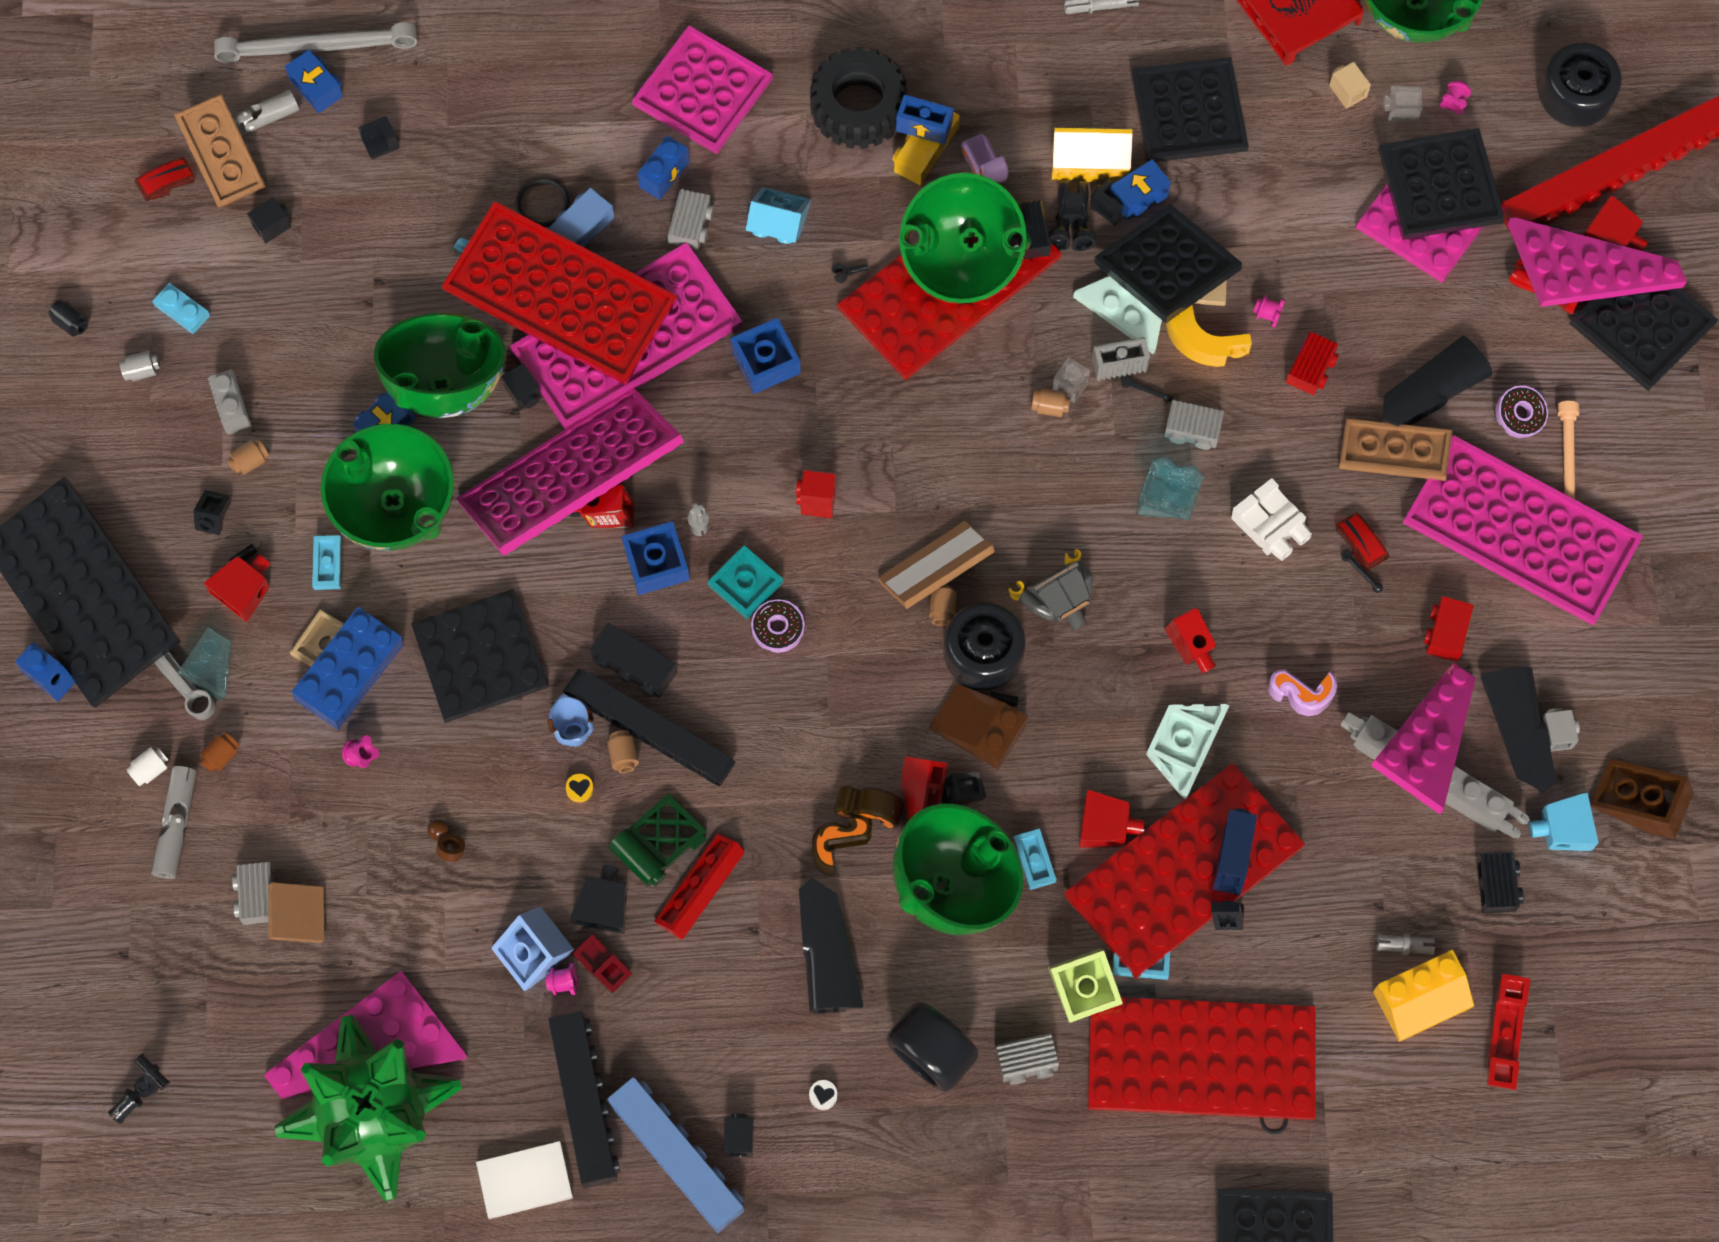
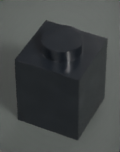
[247,197,291,244]
[501,363,542,410]
[723,1113,754,1158]

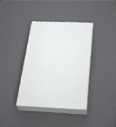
[476,1141,573,1219]

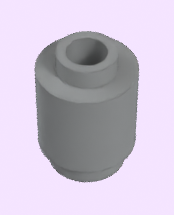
[119,350,161,382]

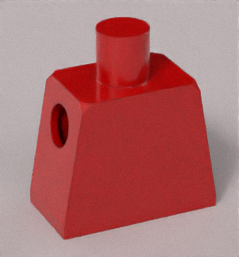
[1584,195,1649,251]
[203,554,271,622]
[1164,607,1216,674]
[1079,790,1144,848]

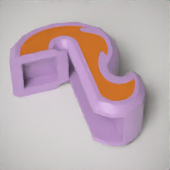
[961,134,1008,184]
[1268,669,1337,716]

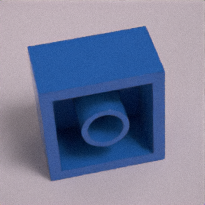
[730,318,801,394]
[621,521,690,595]

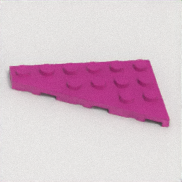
[1507,218,1687,307]
[264,971,467,1099]

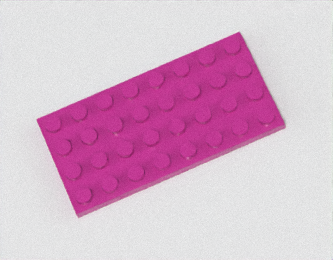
[510,242,743,430]
[456,388,684,556]
[1403,435,1643,626]

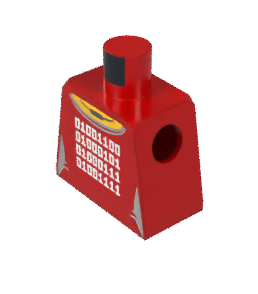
[570,485,635,529]

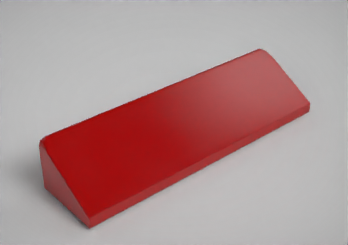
[654,833,745,940]

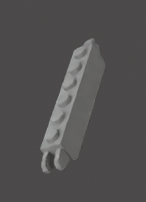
[1341,712,1530,838]

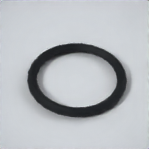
[515,178,570,227]

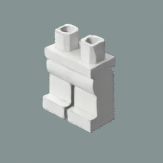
[1231,478,1312,561]

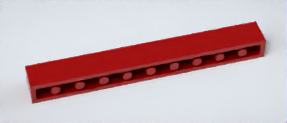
[1501,96,1719,233]

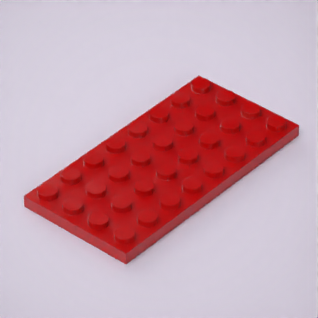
[442,201,677,385]
[838,234,1062,381]
[1064,763,1305,979]
[1088,997,1316,1120]

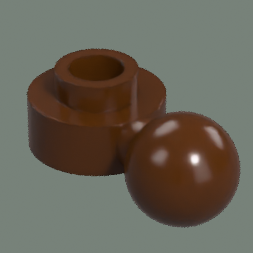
[427,819,465,862]

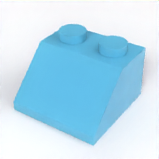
[746,187,811,244]

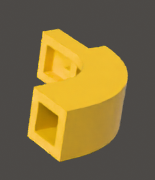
[1165,305,1252,367]

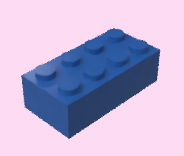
[291,607,403,730]

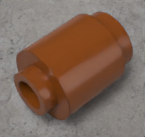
[199,731,240,773]

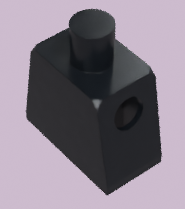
[570,865,627,934]

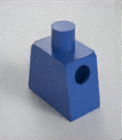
[15,642,75,702]

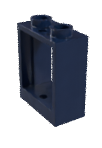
[1213,809,1257,896]

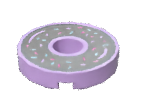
[1495,385,1548,438]
[751,599,805,653]

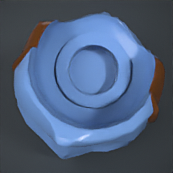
[547,694,594,747]

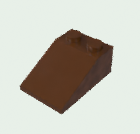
[929,684,1028,770]
[1590,759,1694,840]

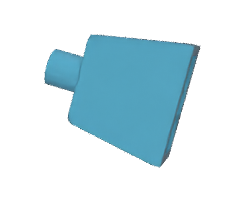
[1528,793,1599,851]

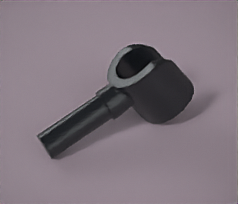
[831,264,868,283]

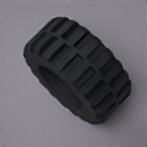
[810,47,907,149]

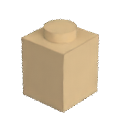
[1329,62,1371,109]

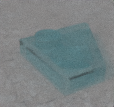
[178,627,231,701]

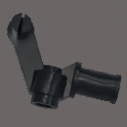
[108,1053,170,1124]

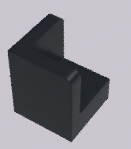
[358,116,399,159]

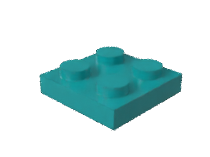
[707,545,783,619]

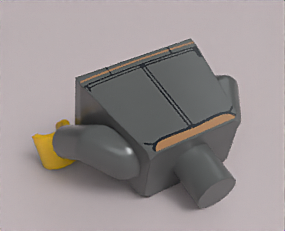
[1008,549,1093,630]

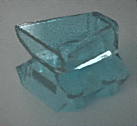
[1136,457,1205,521]

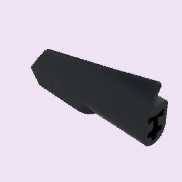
[1382,336,1493,426]
[1480,667,1556,793]
[799,878,863,1014]

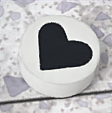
[809,1080,837,1110]

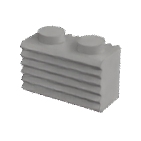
[668,189,714,250]
[1091,337,1150,381]
[208,370,252,435]
[1164,400,1224,450]
[232,862,275,925]
[995,1033,1059,1085]

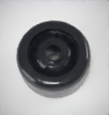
[1539,43,1622,127]
[943,602,1026,690]
[886,1002,978,1092]

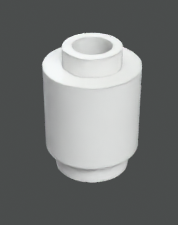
[126,747,169,786]

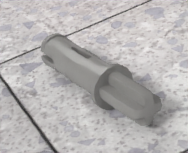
[1064,0,1139,14]

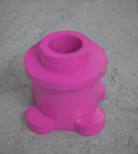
[1439,80,1471,114]
[1253,294,1286,328]
[342,735,379,768]
[545,963,579,996]

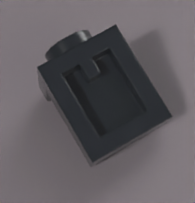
[1091,179,1124,225]
[193,490,231,535]
[942,771,987,804]
[1211,901,1245,930]

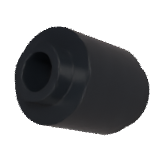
[49,300,88,336]

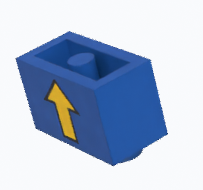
[284,50,343,114]
[896,95,954,145]
[637,135,689,200]
[1109,159,1171,220]
[352,392,416,432]

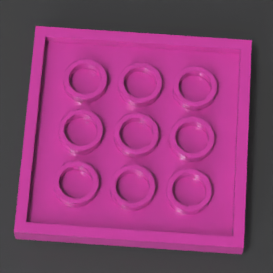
[632,26,773,154]
[1356,185,1483,283]

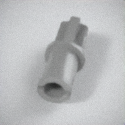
[688,503,709,536]

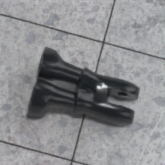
[1048,180,1096,251]

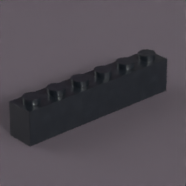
[548,1011,621,1189]

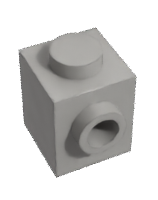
[1541,708,1580,752]

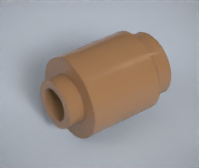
[1031,388,1070,417]
[227,439,269,476]
[929,585,957,626]
[607,731,639,773]

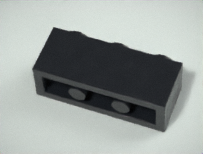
[590,623,677,698]

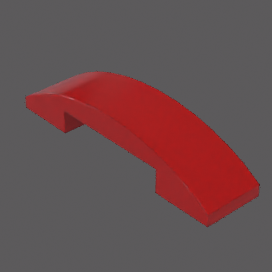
[1487,973,1530,1090]

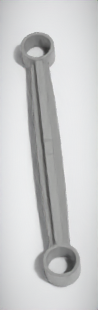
[214,22,417,63]
[154,651,216,720]

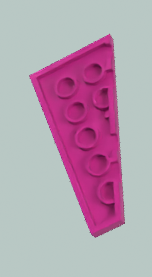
[1371,662,1476,814]

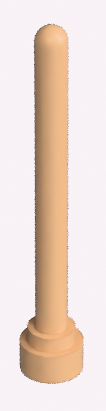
[1558,401,1579,499]

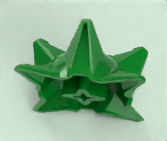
[274,1015,462,1201]

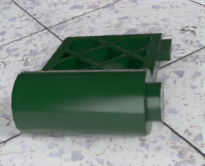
[608,793,707,887]

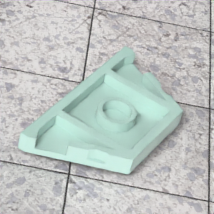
[1073,276,1162,354]
[1146,704,1229,799]

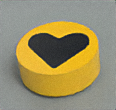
[566,774,593,803]

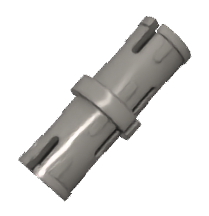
[1376,933,1435,956]

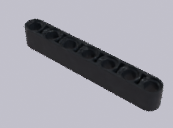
[563,669,736,786]

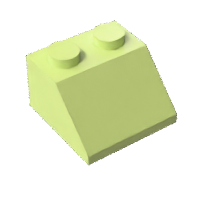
[1048,948,1123,1023]

